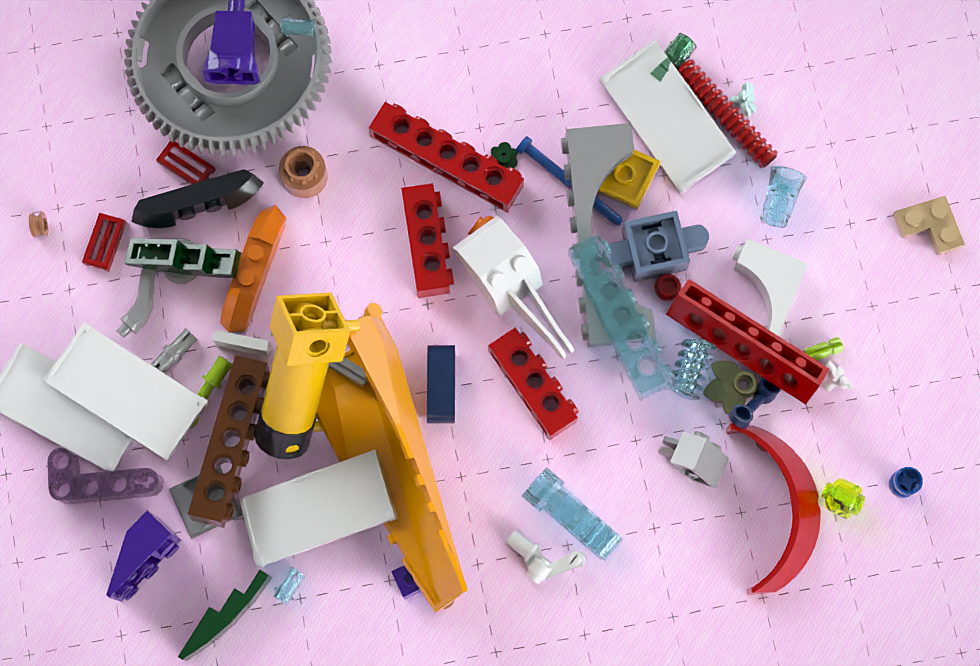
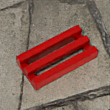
[156,141,216,185]
[82,213,127,272]

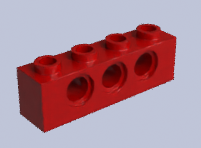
[401,183,454,298]
[488,327,579,441]

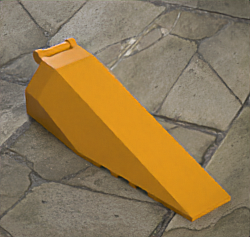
[316,303,468,613]

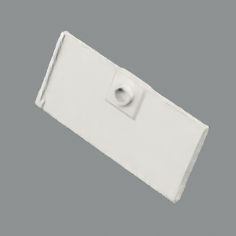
[599,40,737,194]
[44,322,209,461]
[0,343,134,475]
[240,450,398,568]

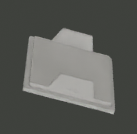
[169,466,242,539]

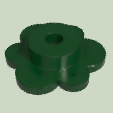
[490,142,518,169]

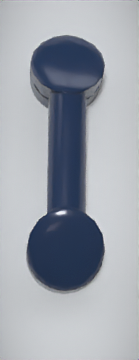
[728,378,781,429]

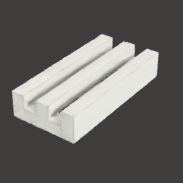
[212,330,272,357]

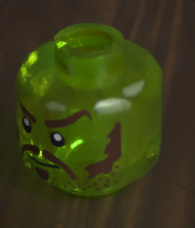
[821,477,866,519]

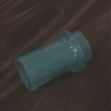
[280,15,315,37]
[273,567,306,605]

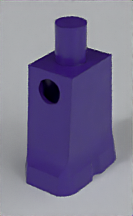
[202,0,260,85]

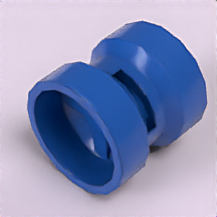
[889,467,923,498]

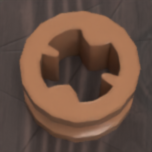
[28,212,49,238]

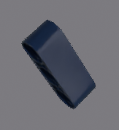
[427,345,455,424]

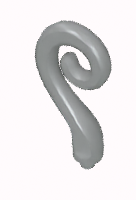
[116,238,197,338]

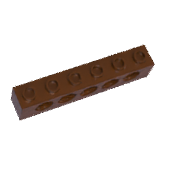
[188,355,270,528]

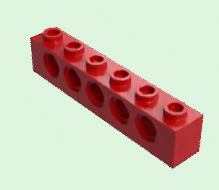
[368,102,524,213]
[665,279,830,405]

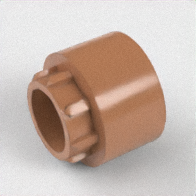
[279,146,328,198]

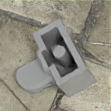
[658,431,729,488]

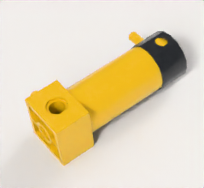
[255,292,360,459]

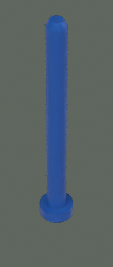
[516,136,623,226]

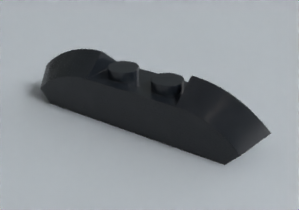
[131,169,264,228]

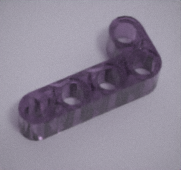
[47,448,164,504]

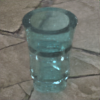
[761,166,807,228]

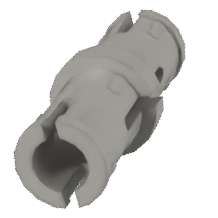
[150,328,198,373]

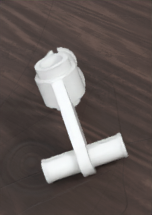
[505,530,586,584]

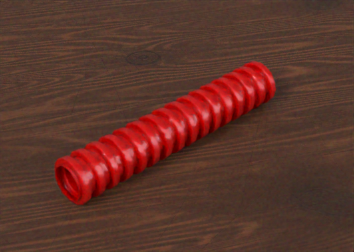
[677,59,778,168]

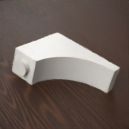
[732,238,808,336]

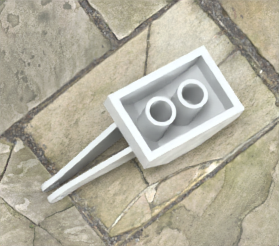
[453,216,574,359]

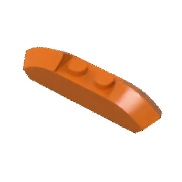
[220,205,287,333]

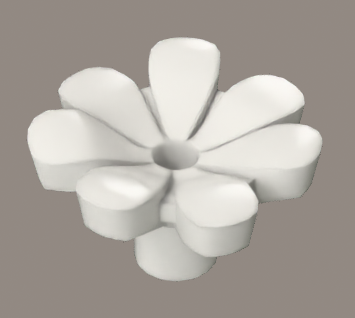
[822,361,854,392]

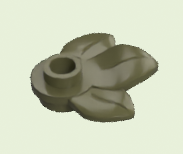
[703,360,758,414]

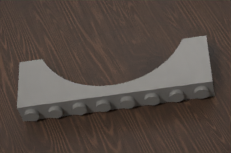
[561,123,656,347]

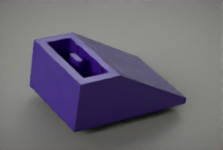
[106,510,181,602]

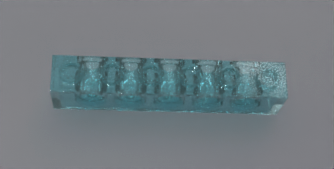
[567,234,674,401]

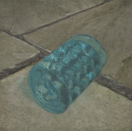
[667,339,716,400]

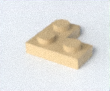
[893,195,965,255]

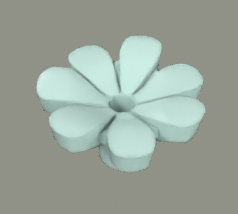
[729,82,757,117]

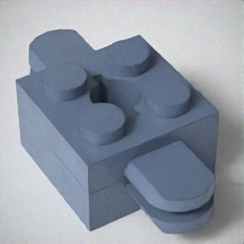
[602,210,709,282]

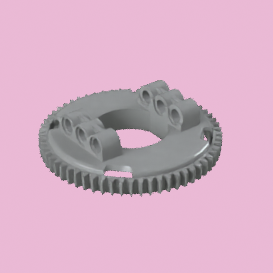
[124,0,332,157]

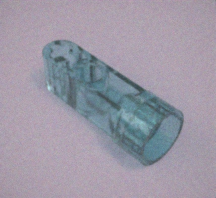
[521,466,623,562]

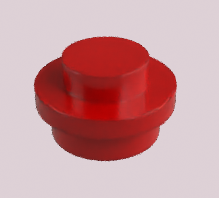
[654,274,682,301]

